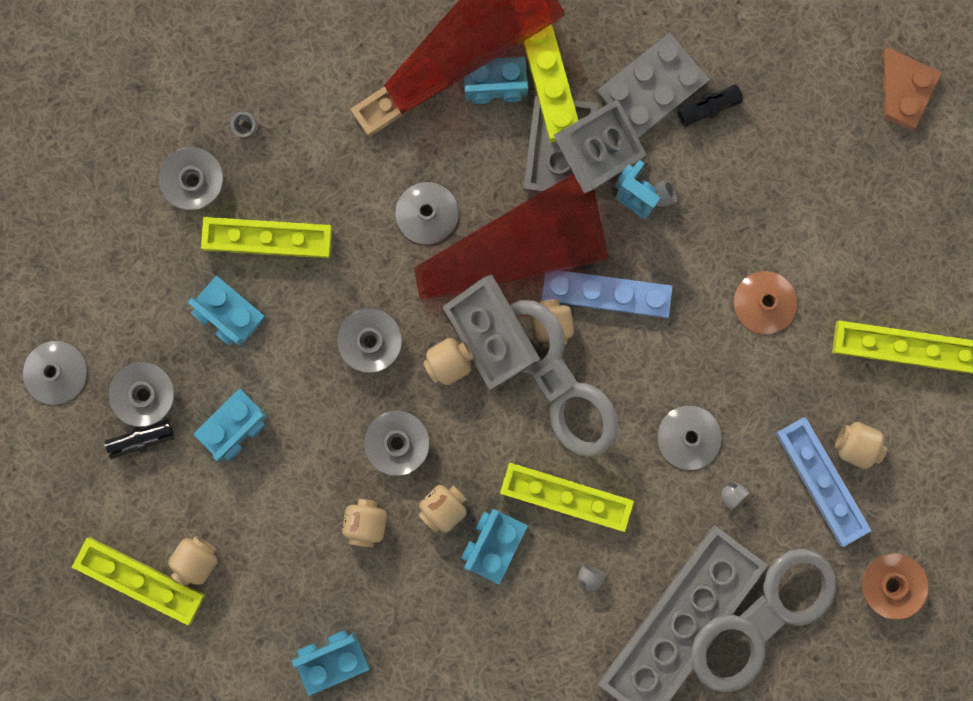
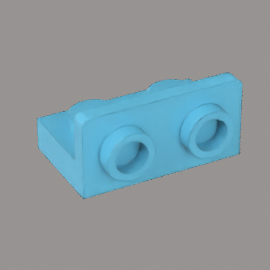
[463,56,529,104]
[615,160,661,220]
[188,275,266,346]
[193,389,268,462]
[461,508,528,584]
[291,630,370,696]

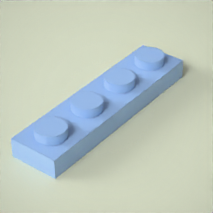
[541,269,673,318]
[775,417,872,547]

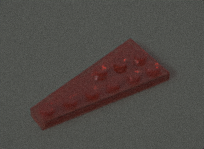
[384,0,565,115]
[414,173,609,300]

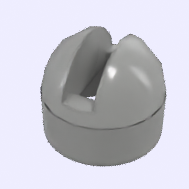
[231,111,258,137]
[653,179,677,207]
[721,482,750,511]
[578,564,606,592]

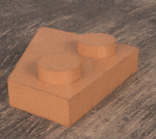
[882,47,941,131]

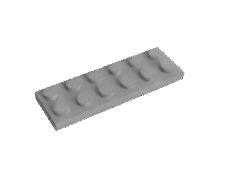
[598,525,768,701]

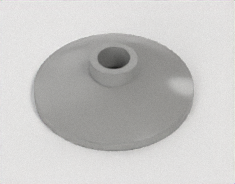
[159,147,223,211]
[396,182,459,245]
[337,308,402,373]
[23,341,88,405]
[109,362,174,427]
[657,406,722,470]
[364,411,429,476]

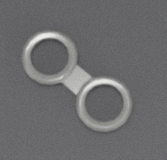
[510,300,618,457]
[691,548,837,693]

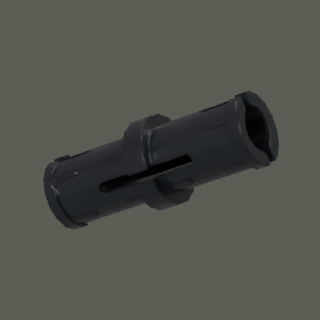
[677,84,743,127]
[105,420,175,460]

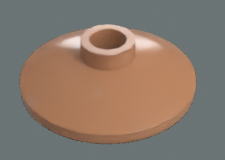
[734,271,797,334]
[862,553,929,620]

